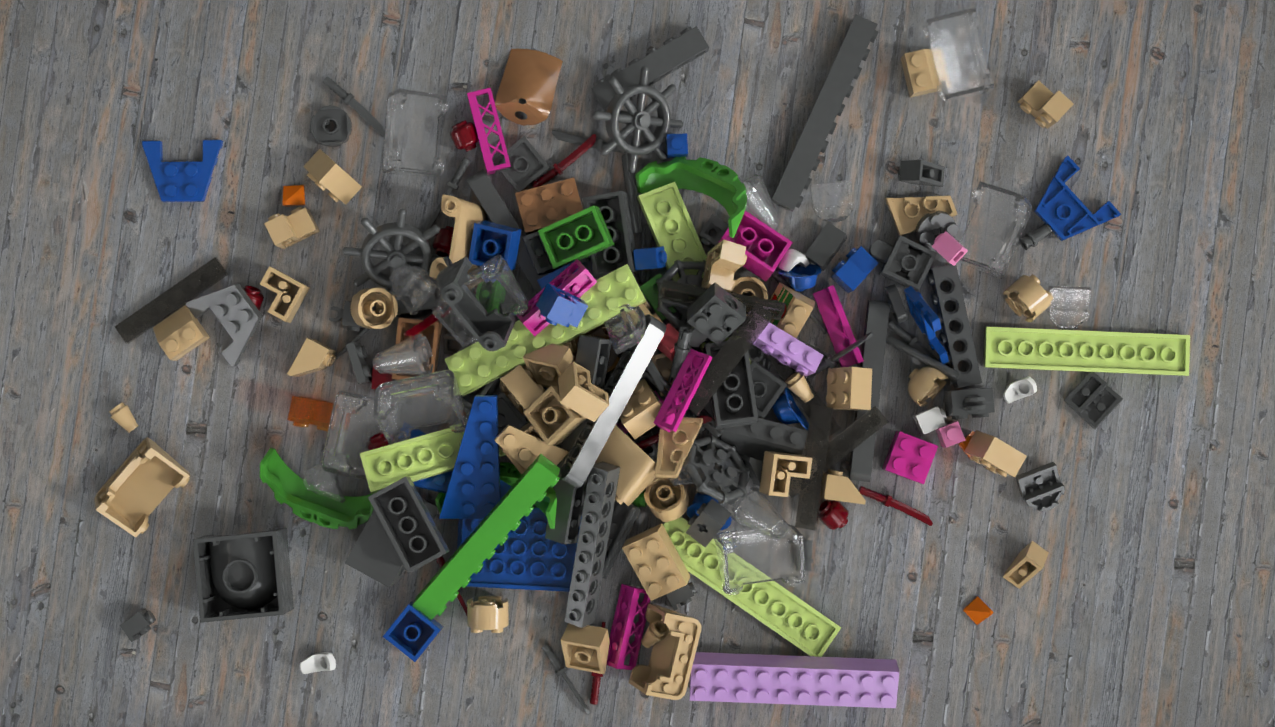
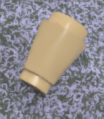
[785,372,814,403]
[109,402,139,433]
[641,620,668,648]

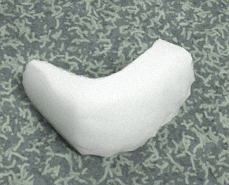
[779,249,809,272]
[1003,377,1037,404]
[300,652,336,674]

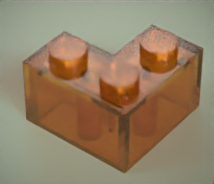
[287,396,340,432]

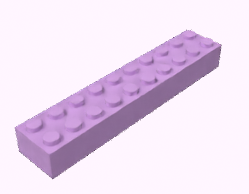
[689,652,899,708]

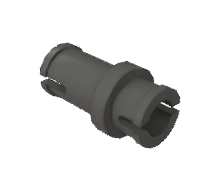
[1019,223,1052,250]
[797,540,813,571]

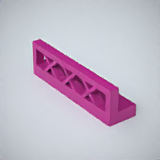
[467,88,511,175]
[515,259,597,336]
[812,285,864,367]
[653,349,712,433]
[607,584,650,670]

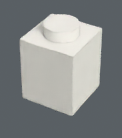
[913,406,947,435]

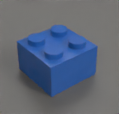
[469,221,522,272]
[383,601,444,662]

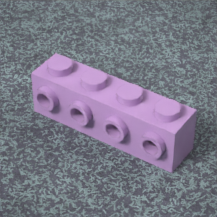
[738,313,824,377]

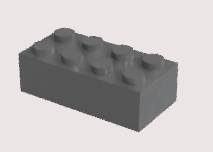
[703,339,759,429]
[368,476,449,574]

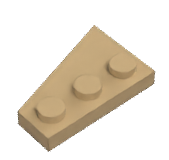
[885,196,958,236]
[655,417,703,478]
[494,424,569,470]

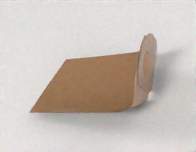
[495,49,563,126]

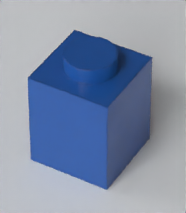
[666,133,688,158]
[633,246,667,270]

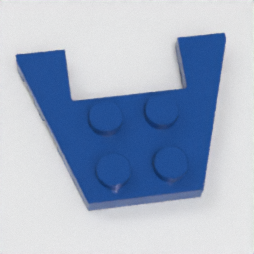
[142,140,223,202]
[1034,156,1121,241]
[904,286,949,364]

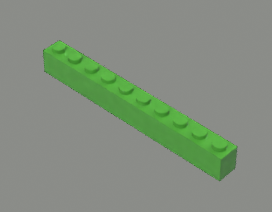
[412,453,560,620]

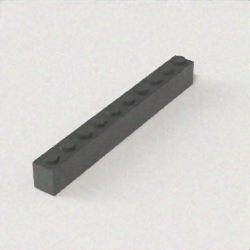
[770,14,878,212]
[545,335,612,544]

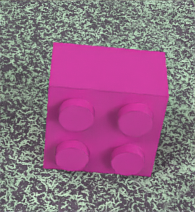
[882,431,938,484]

